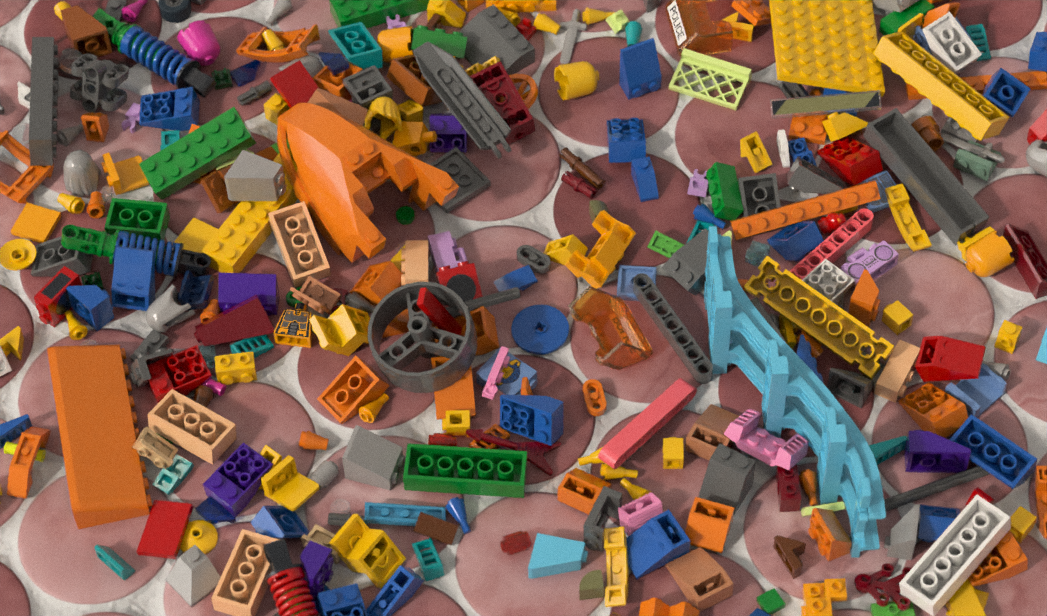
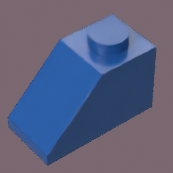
[631,157,659,202]

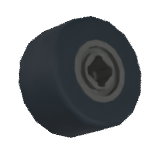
[158,0,192,23]

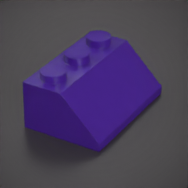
[218,272,280,316]

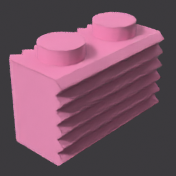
[618,492,663,536]

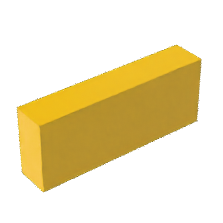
[945,578,986,616]

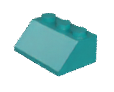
[328,22,383,70]

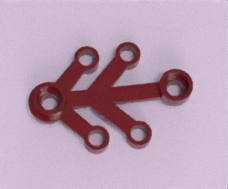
[854,563,912,611]

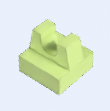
[606,9,630,34]

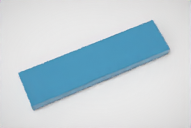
[364,502,446,526]

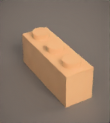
[401,240,428,286]
[874,339,920,403]

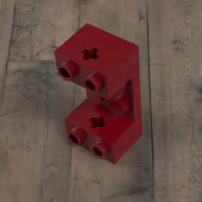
[469,61,536,144]

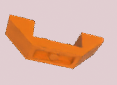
[7,426,51,499]
[1035,466,1047,538]

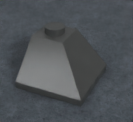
[827,367,874,408]

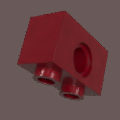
[776,464,801,512]

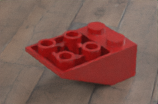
[817,136,883,186]
[915,336,986,382]
[147,345,212,403]

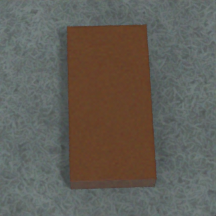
[413,512,458,546]

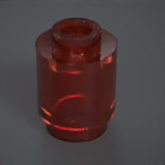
[428,433,457,447]
[500,531,531,556]

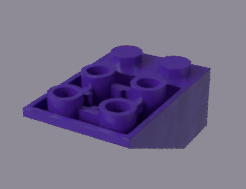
[203,442,273,517]

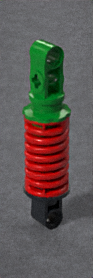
[263,538,318,616]

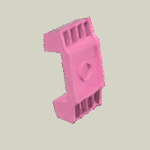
[724,409,809,470]

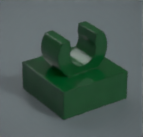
[211,68,233,90]
[81,272,104,290]

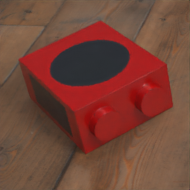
[435,261,483,307]
[34,266,82,328]

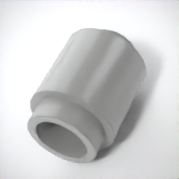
[310,460,339,490]

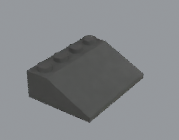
[459,4,535,75]

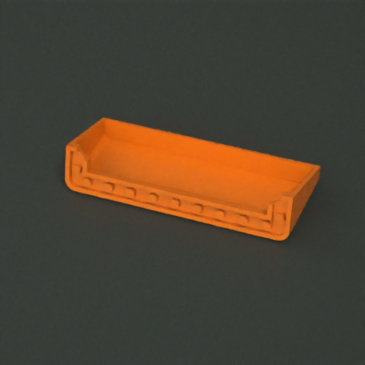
[47,345,152,529]

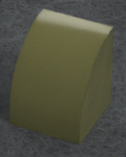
[589,200,610,229]
[579,569,604,600]

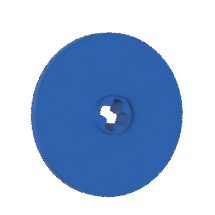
[511,305,569,355]

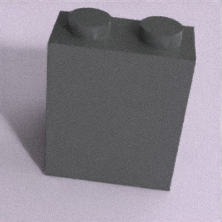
[698,444,756,515]

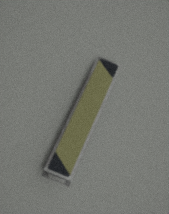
[770,90,882,119]

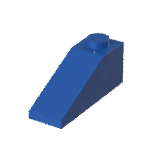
[366,565,424,616]

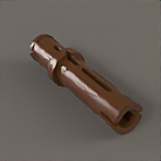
[559,147,606,190]

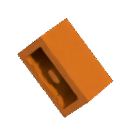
[557,468,612,515]
[685,497,734,553]
[808,508,852,562]

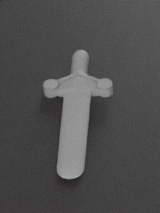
[560,9,587,64]
[941,133,1005,163]

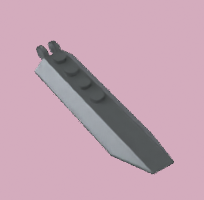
[413,41,512,159]

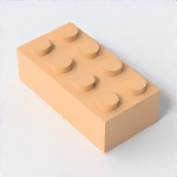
[268,201,330,287]
[148,389,236,465]
[211,529,279,616]

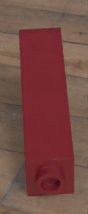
[194,294,275,347]

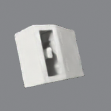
[802,259,855,305]

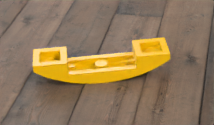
[885,183,932,252]
[604,526,629,607]

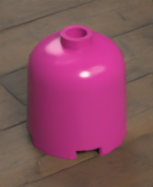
[177,20,220,66]

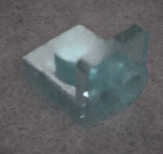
[745,240,771,266]
[198,345,216,369]

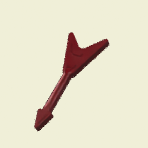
[466,429,561,476]

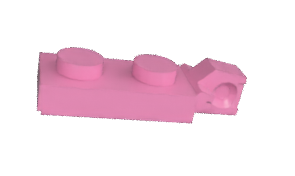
[482,346,511,400]

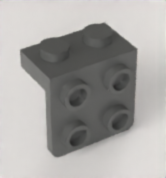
[130,347,174,389]

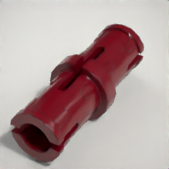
[561,171,597,199]

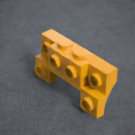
[486,0,556,13]
[565,210,636,289]
[801,578,847,616]

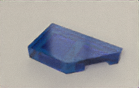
[318,52,350,75]
[230,60,261,87]
[195,496,236,524]

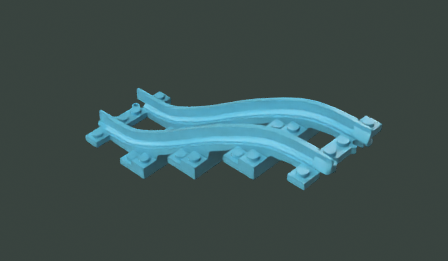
[704,226,886,558]

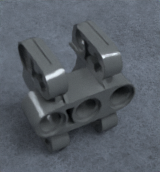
[70,54,129,113]

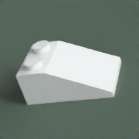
[923,12,982,74]

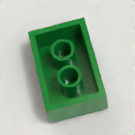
[104,198,170,244]

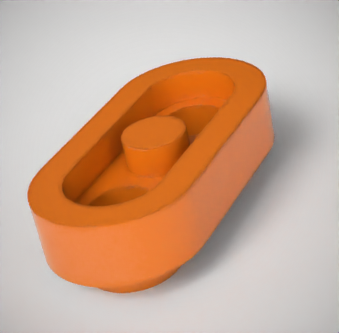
[583,379,607,416]

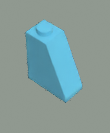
[528,533,588,579]

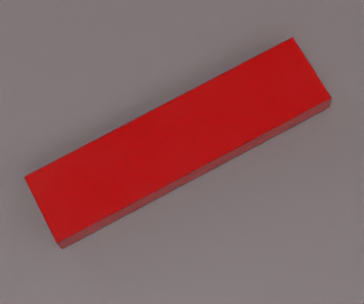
[417,287,462,336]

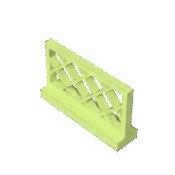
[668,48,751,110]

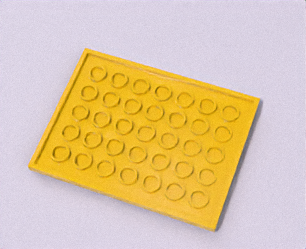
[769,0,885,97]

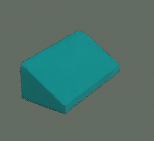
[95,545,135,580]

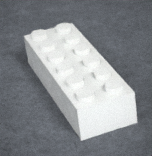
[899,495,1011,616]

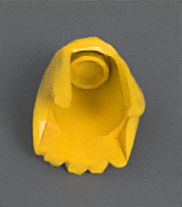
[365,97,403,140]

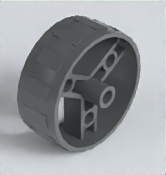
[368,282,477,393]

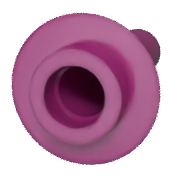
[121,0,148,22]

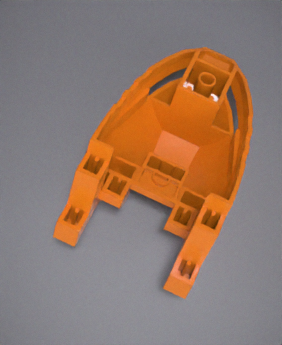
[277,103,459,263]

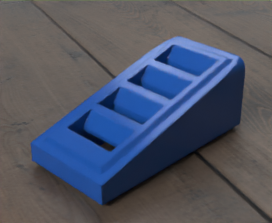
[0,414,33,449]

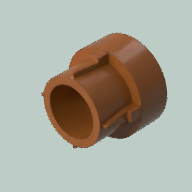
[911,116,944,152]

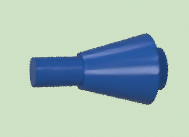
[693,203,727,229]
[446,497,471,534]

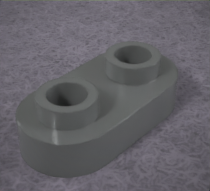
[516,245,551,274]

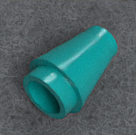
[625,21,643,47]

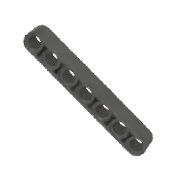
[633,273,713,384]

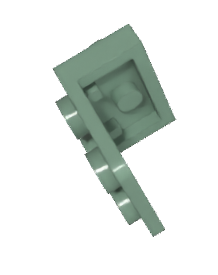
[953,140,1002,181]

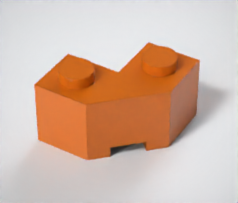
[639,598,699,616]

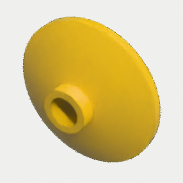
[0,239,37,271]
[180,520,218,555]

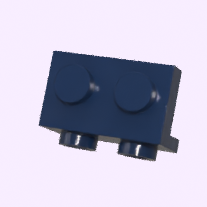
[178,270,214,311]

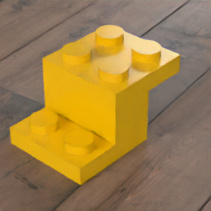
[309,304,370,356]
[329,514,406,588]

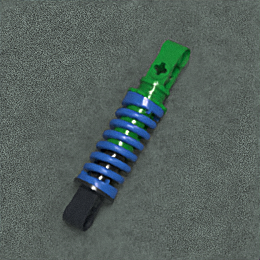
[92,8,217,98]

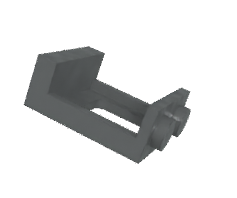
[584,486,622,552]

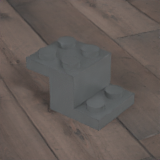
[343,65,402,133]

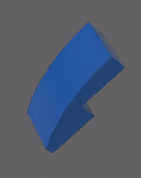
[788,137,817,166]
[494,265,538,292]

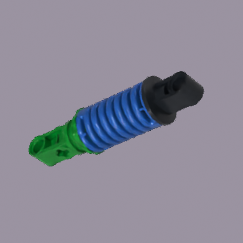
[61,225,211,278]

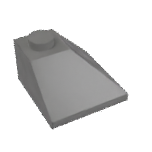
[884,504,920,560]
[166,545,221,607]

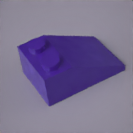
[904,430,971,473]

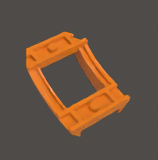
[236,24,320,63]
[0,130,54,204]

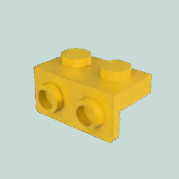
[215,352,257,385]

